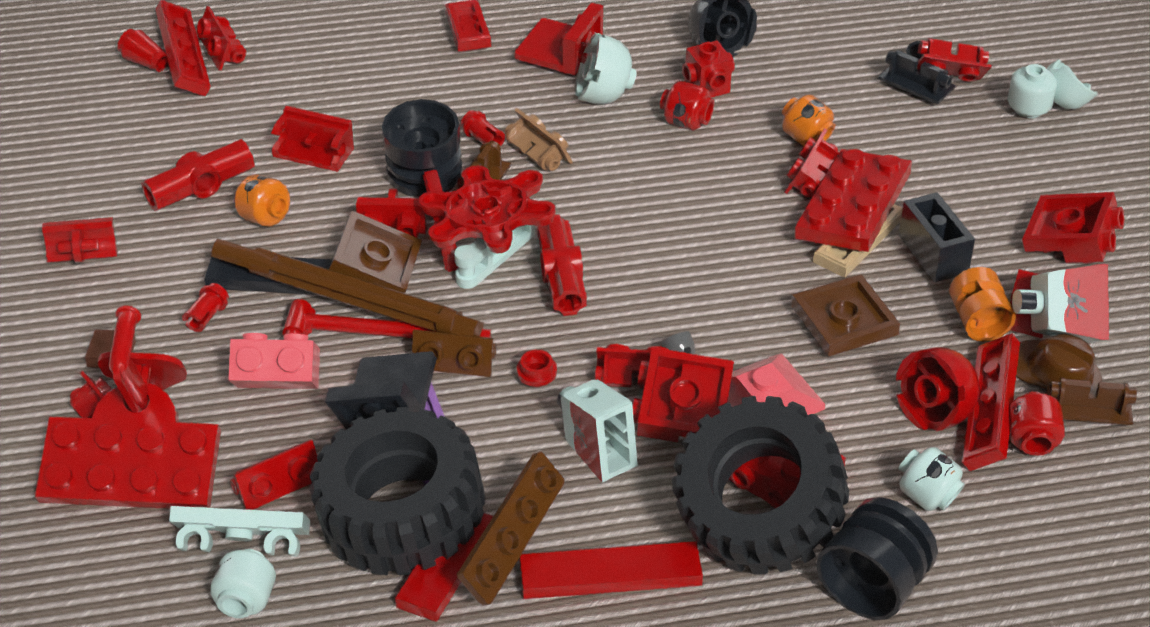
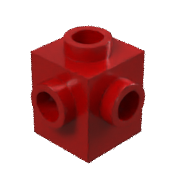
[682,40,735,98]

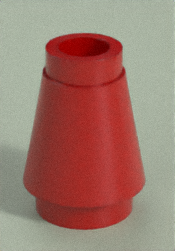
[117,29,168,72]

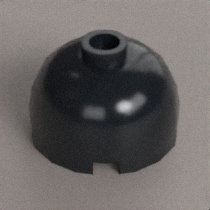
[688,0,757,57]

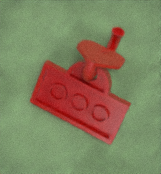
[35,305,221,509]

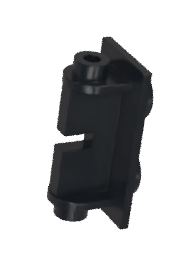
[878,50,956,105]

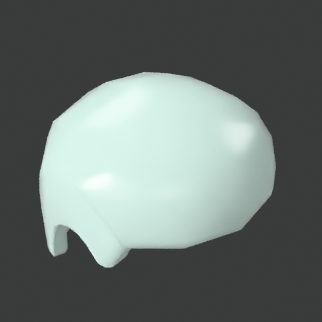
[1047,59,1098,110]

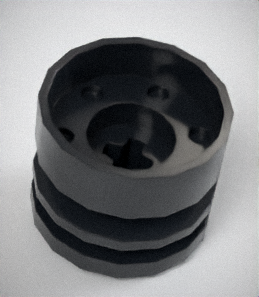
[381,99,463,197]
[816,497,938,620]

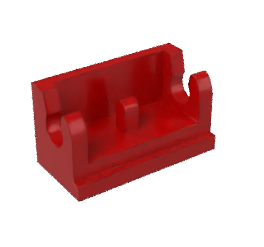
[271,106,354,172]

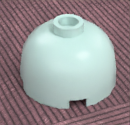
[575,33,636,105]

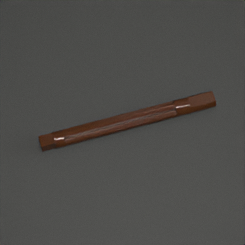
[211,238,484,337]

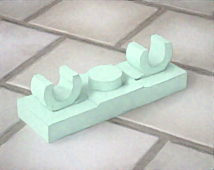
[169,506,310,557]

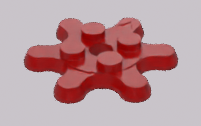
[418,165,556,254]

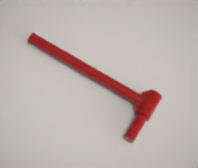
[282,299,491,339]

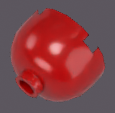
[896,347,980,431]

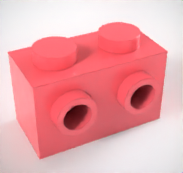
[228,333,320,389]

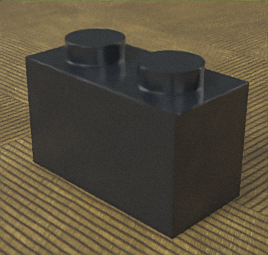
[898,192,975,283]

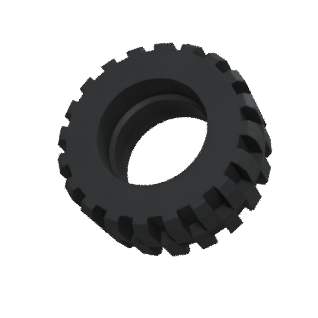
[672,396,849,575]
[310,407,485,576]

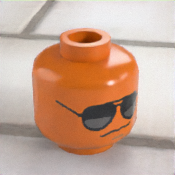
[782,95,836,146]
[234,174,290,227]

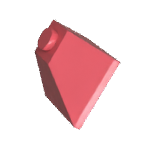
[728,353,825,415]

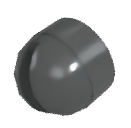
[660,331,695,354]

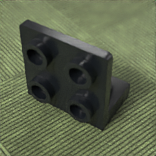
[325,351,437,430]

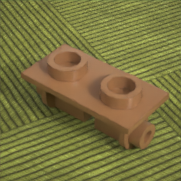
[504,108,573,171]

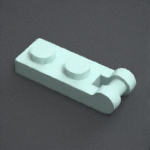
[454,225,535,289]

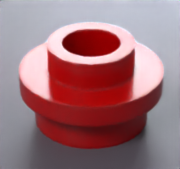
[517,349,557,387]

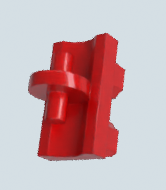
[356,188,427,238]
[42,217,118,263]

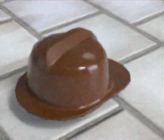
[1016,334,1102,390]

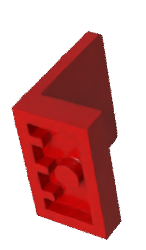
[515,2,604,75]

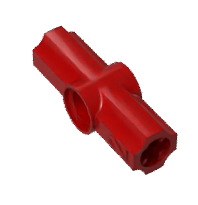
[141,139,255,211]
[537,214,587,316]

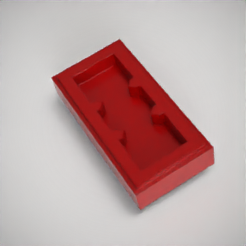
[445,0,491,52]

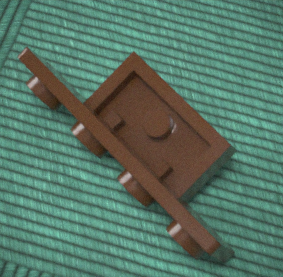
[457,451,565,606]

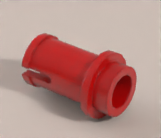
[461,110,505,147]
[182,283,229,332]

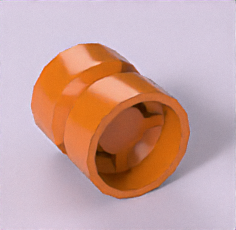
[949,267,1016,342]

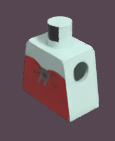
[1012,264,1109,343]
[557,380,638,483]

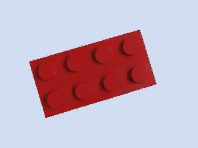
[795,149,912,252]

